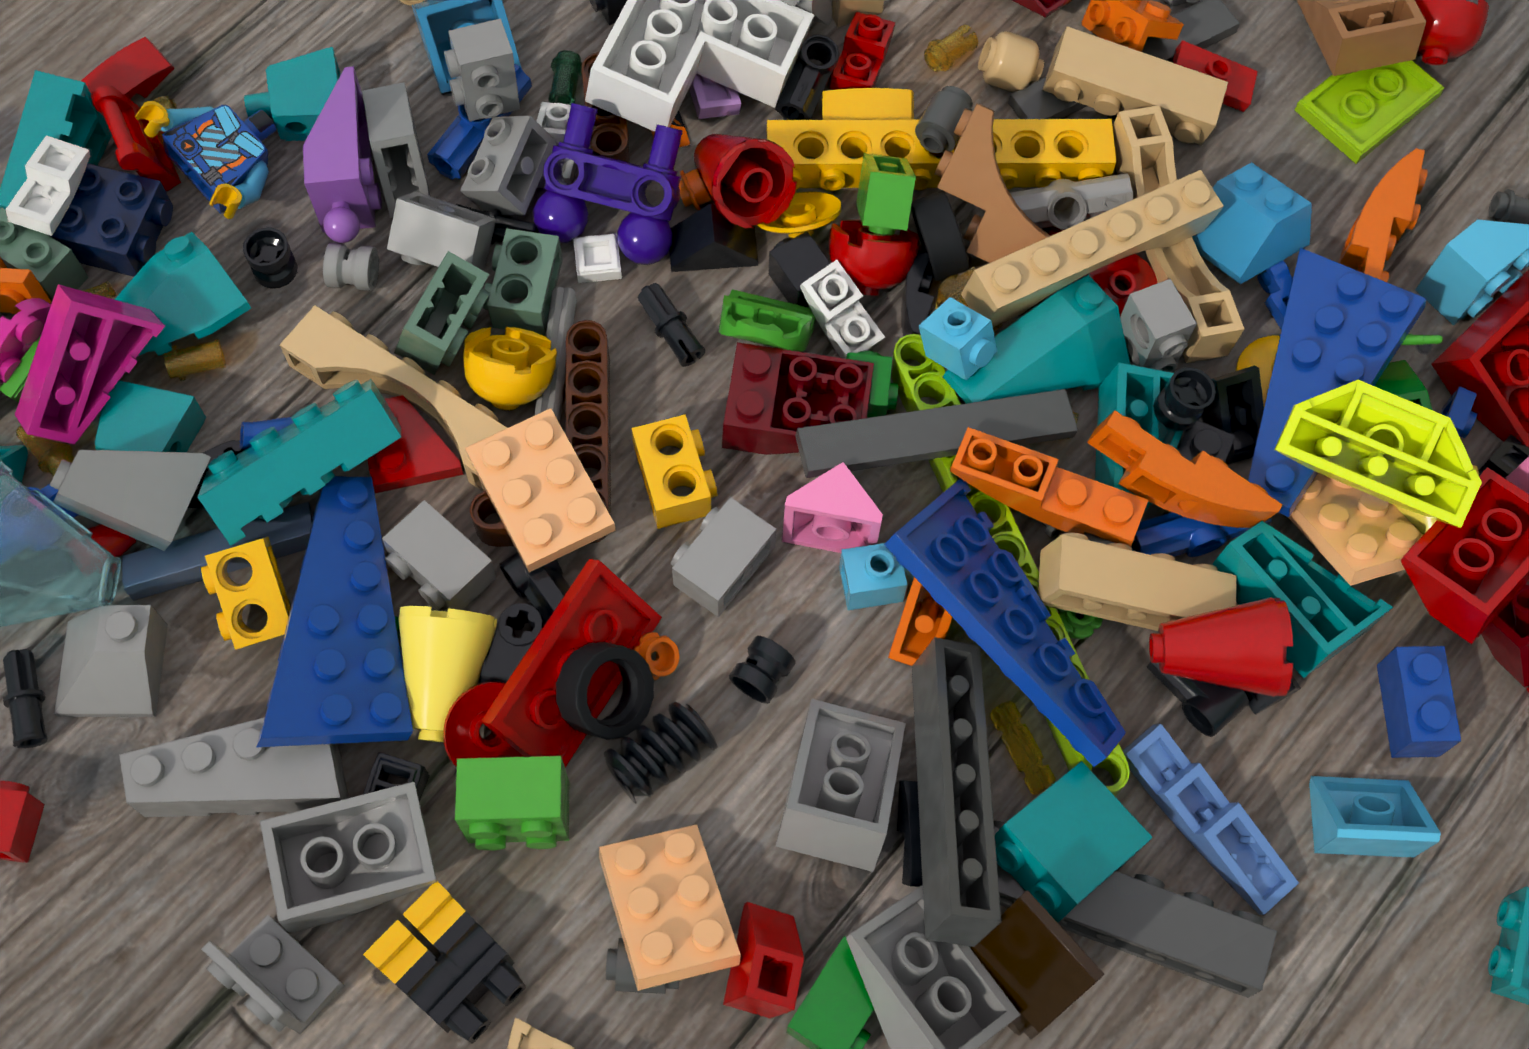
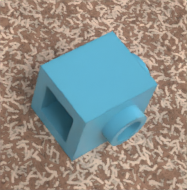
[919,297,997,380]
[839,543,913,610]

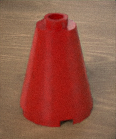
[694,134,796,228]
[1149,597,1293,697]

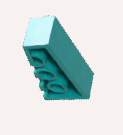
[197,379,402,546]

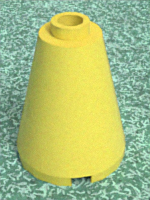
[398,606,497,743]

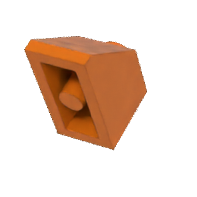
[888,577,952,666]

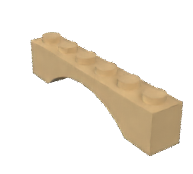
[1112,105,1244,363]
[961,170,1224,327]
[280,305,507,491]

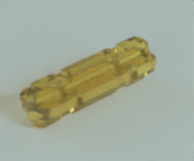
[990,701,1056,795]

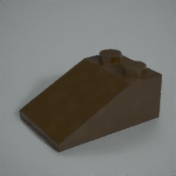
[970,890,1105,1039]

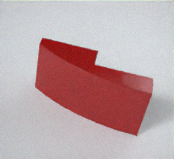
[830,12,896,90]
[81,37,175,119]

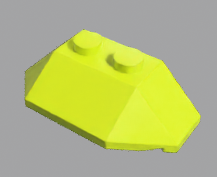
[1274,380,1482,528]

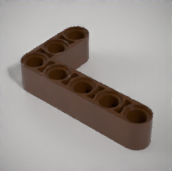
[470,320,611,547]

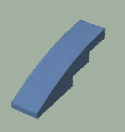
[1123,724,1299,915]

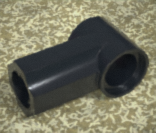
[775,35,839,120]
[499,552,570,625]
[1147,662,1249,737]

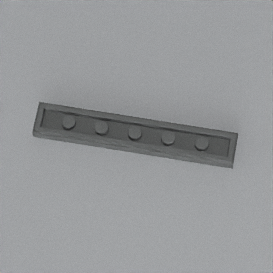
[1008,0,1240,119]
[795,389,1078,478]

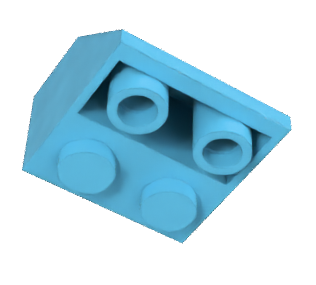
[1415,219,1529,326]

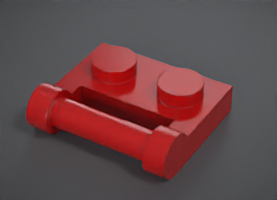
[91,85,181,191]

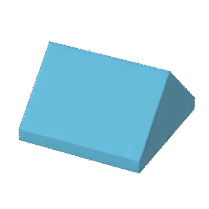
[1309,776,1441,858]

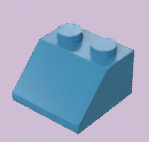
[412,0,522,94]
[1192,162,1312,284]

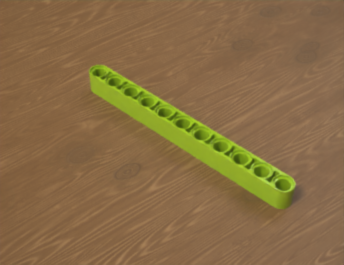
[891,334,1130,797]

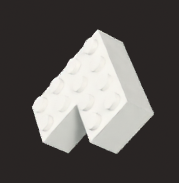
[585,0,814,132]

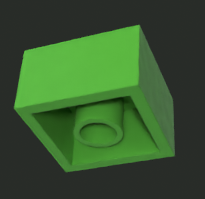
[455,756,569,851]

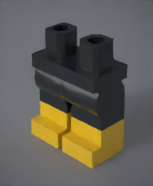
[363,881,526,1044]

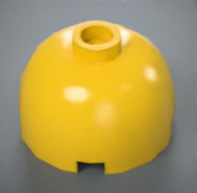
[463,327,557,410]

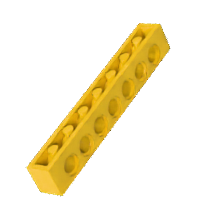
[766,119,1116,191]

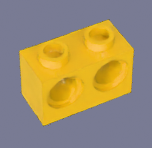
[631,414,718,529]
[201,537,291,650]

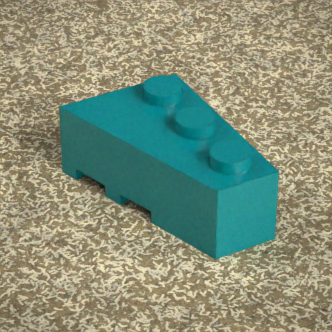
[1095,363,1183,512]

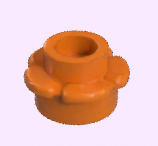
[679,168,711,210]
[634,632,679,680]

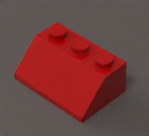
[1401,467,1529,644]

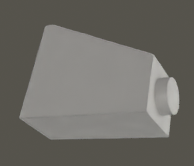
[362,82,431,218]
[49,450,211,551]

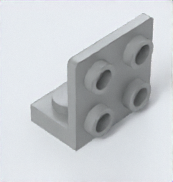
[202,915,345,1034]

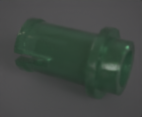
[548,50,583,105]

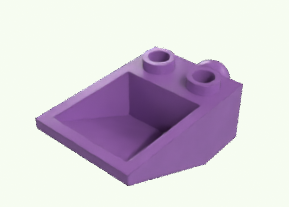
[303,66,382,243]

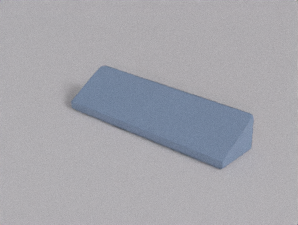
[122,502,313,601]

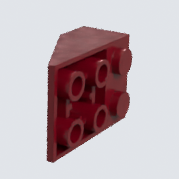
[722,342,874,455]

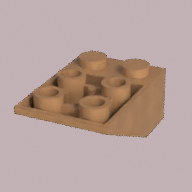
[1297,0,1426,76]

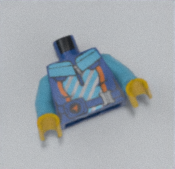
[135,101,276,219]

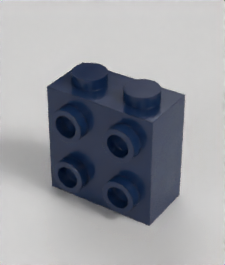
[46,163,173,277]

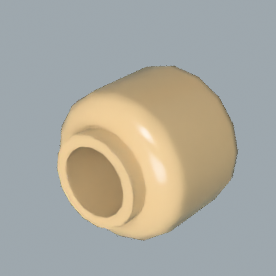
[978,31,1044,93]

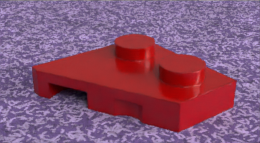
[367,395,464,493]

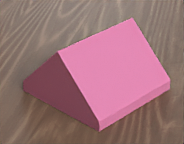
[782,462,883,553]

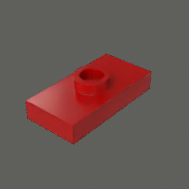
[1172,40,1258,112]

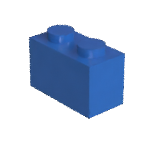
[1377,646,1461,758]

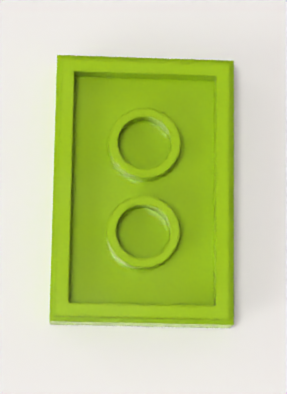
[1294,60,1445,164]

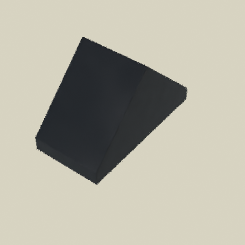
[669,203,758,272]
[1201,365,1264,465]

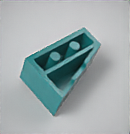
[0,70,112,210]
[1211,521,1393,678]

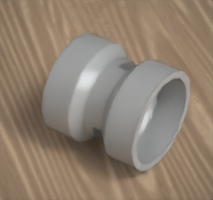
[323,242,379,291]

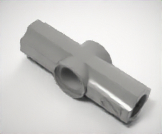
[1010,173,1133,230]

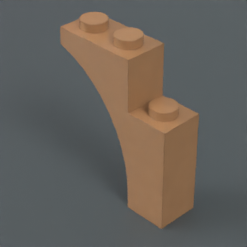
[934,103,1071,293]

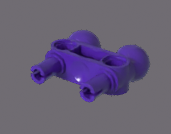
[533,103,682,265]

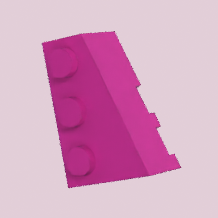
[15,284,165,445]

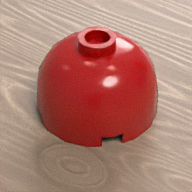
[1415,0,1489,65]
[829,220,920,296]

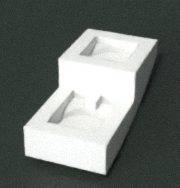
[6,135,90,236]

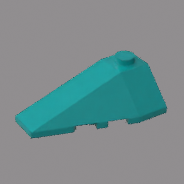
[114,231,251,356]
[943,275,1130,404]

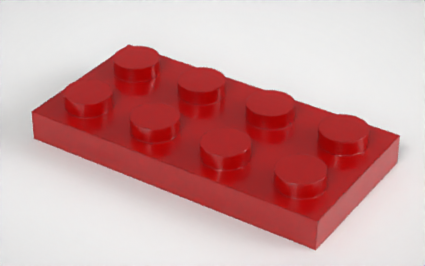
[481,559,662,768]

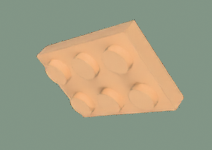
[465,408,616,572]
[1288,473,1423,586]
[599,824,741,990]

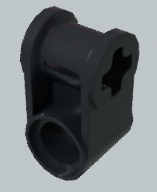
[479,603,544,684]

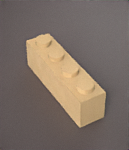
[1043,26,1228,145]
[1038,533,1237,631]

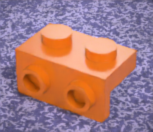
[1082,0,1184,52]

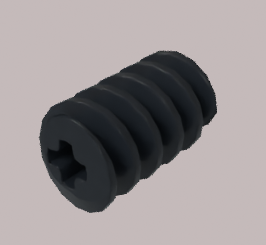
[604,702,718,804]

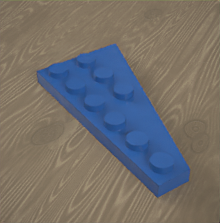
[256,476,413,747]

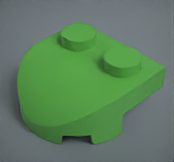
[719,289,816,352]

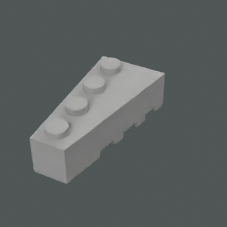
[119,717,349,817]

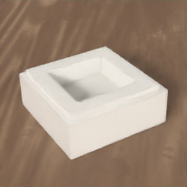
[573,233,622,283]

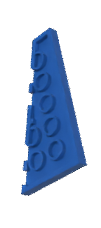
[1248,248,1426,517]
[884,478,1126,767]

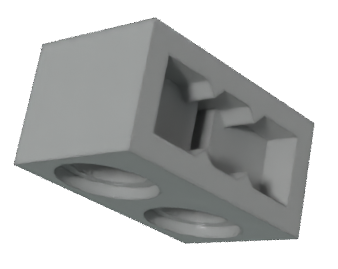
[1120,278,1197,373]

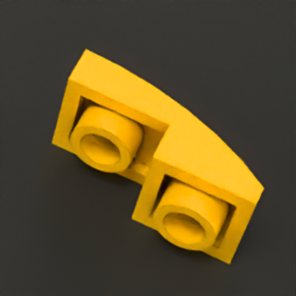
[822,88,914,120]

